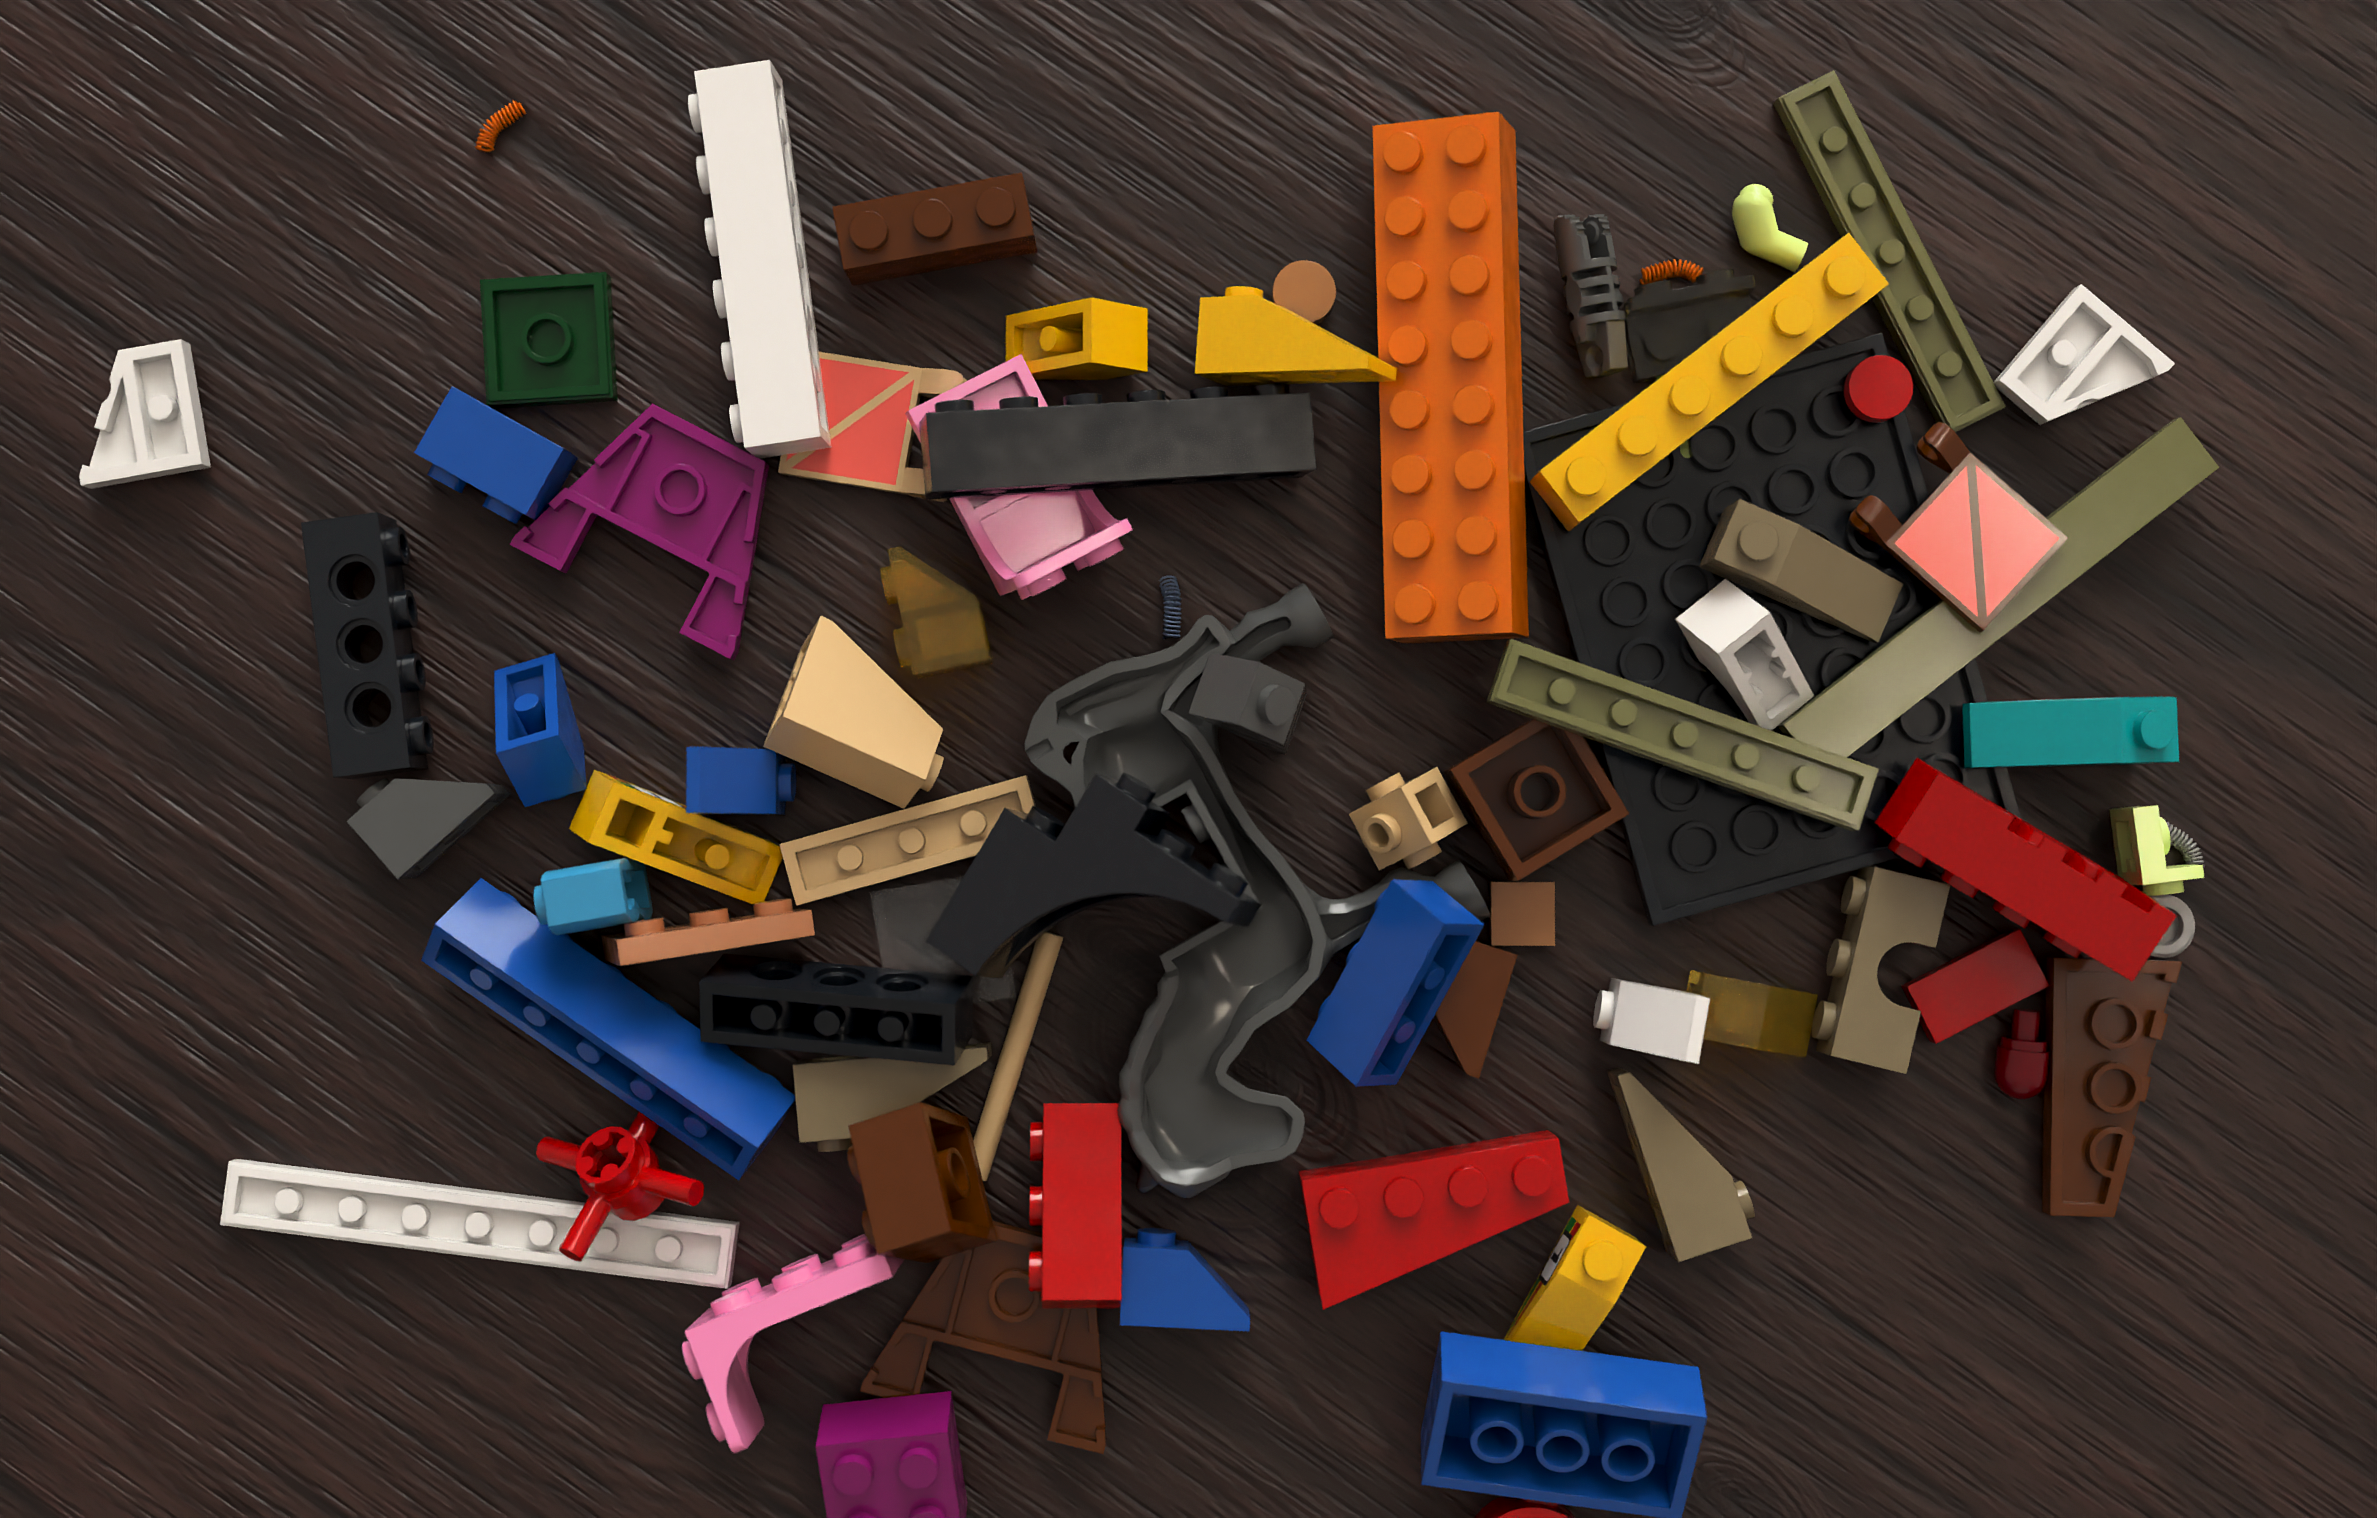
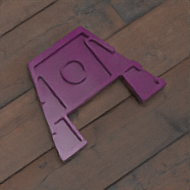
[510,403,769,660]

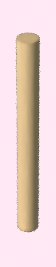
[973,931,1064,1181]

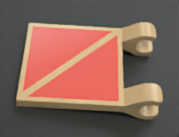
[778,352,967,502]

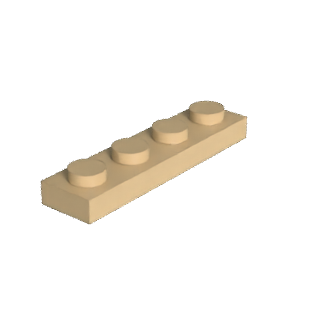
[779,775,1036,906]

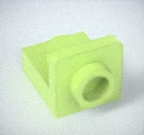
[2109,805,2204,896]

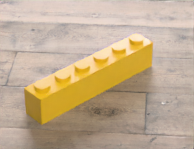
[1530,233,1889,532]

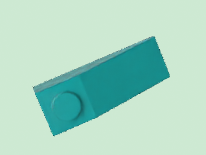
[1962,697,2179,768]

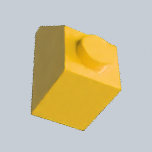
[1006,297,1148,380]

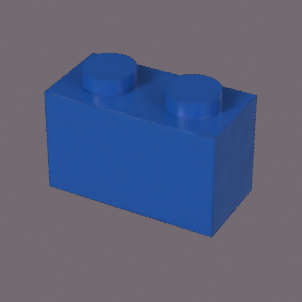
[414,386,578,524]

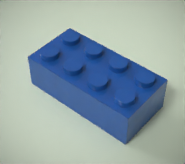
[1421,1331,1707,1518]

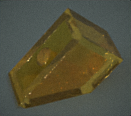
[1686,970,1818,1057]

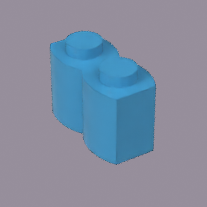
[534,858,653,935]

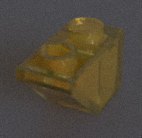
[880,546,994,679]

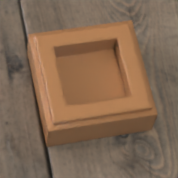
[1489,882,1555,946]

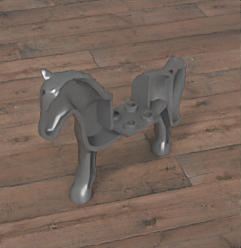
[1024,583,1491,1198]

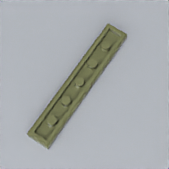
[1773,70,2006,432]
[1486,639,1879,831]

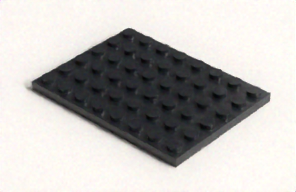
[1523,333,2021,926]

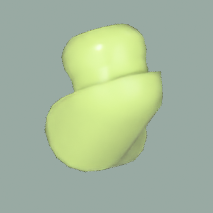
[1732,184,1808,272]

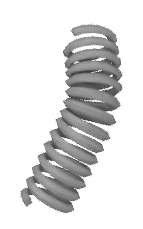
[2164,819,2205,868]

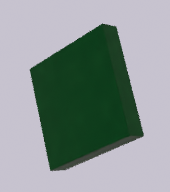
[480,272,618,409]

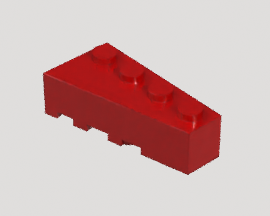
[1875,758,2177,982]
[1298,1130,1570,1310]

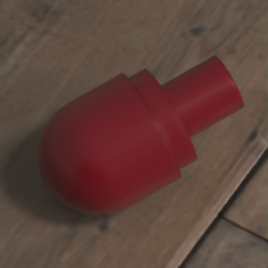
[1994,1008,2050,1099]

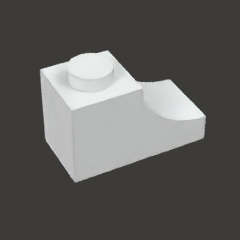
[1675,579,1814,731]

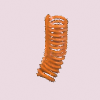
[475,100,526,152]
[1639,259,1704,286]

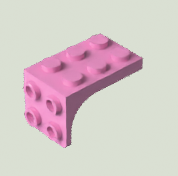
[905,354,1133,600]
[682,1234,905,1453]

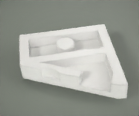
[1994,284,2175,425]
[79,339,211,489]

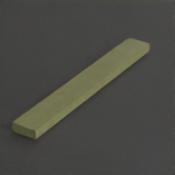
[1777,417,2219,757]

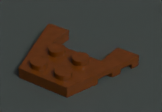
[860,1221,1107,1454]

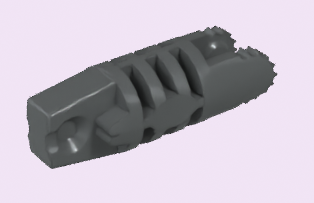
[1553,214,1628,378]

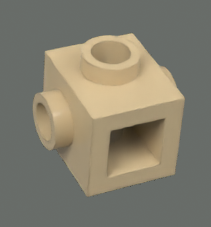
[1349,767,1467,870]

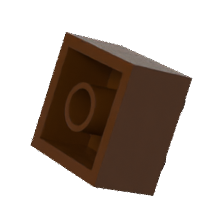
[1443,718,1630,881]
[848,1102,997,1263]

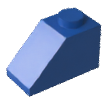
[494,653,587,807]
[686,747,796,815]
[1120,1228,1250,1331]

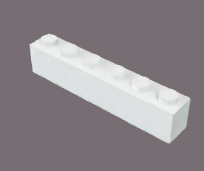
[688,60,831,459]

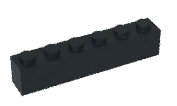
[919,383,1316,500]

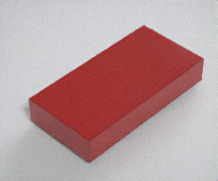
[1901,928,2049,1044]

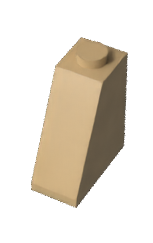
[763,616,944,809]

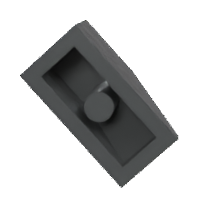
[1188,653,1307,755]
[346,778,511,879]

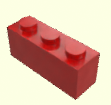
[1029,1103,1122,1308]

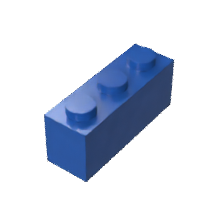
[1307,879,1484,1087]

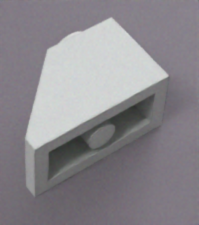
[1593,978,1710,1064]

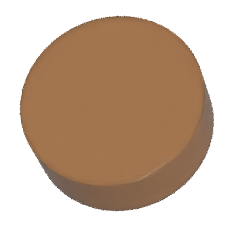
[1272,260,1336,325]

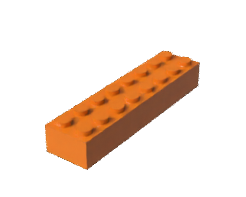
[1373,112,1529,644]

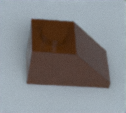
[1433,941,1518,1078]

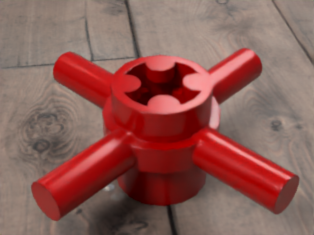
[536,1112,704,1262]

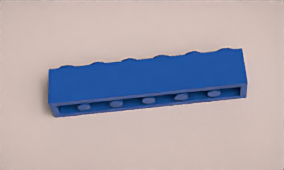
[421,878,796,1181]

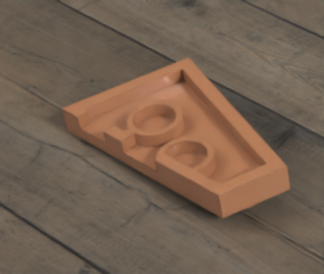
[601,898,815,966]

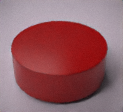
[1844,355,1913,423]

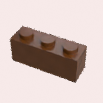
[832,172,1038,286]

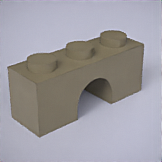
[1812,867,1950,1074]

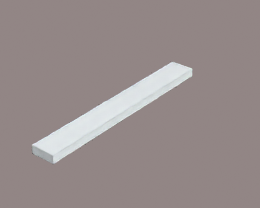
[220,1159,740,1289]

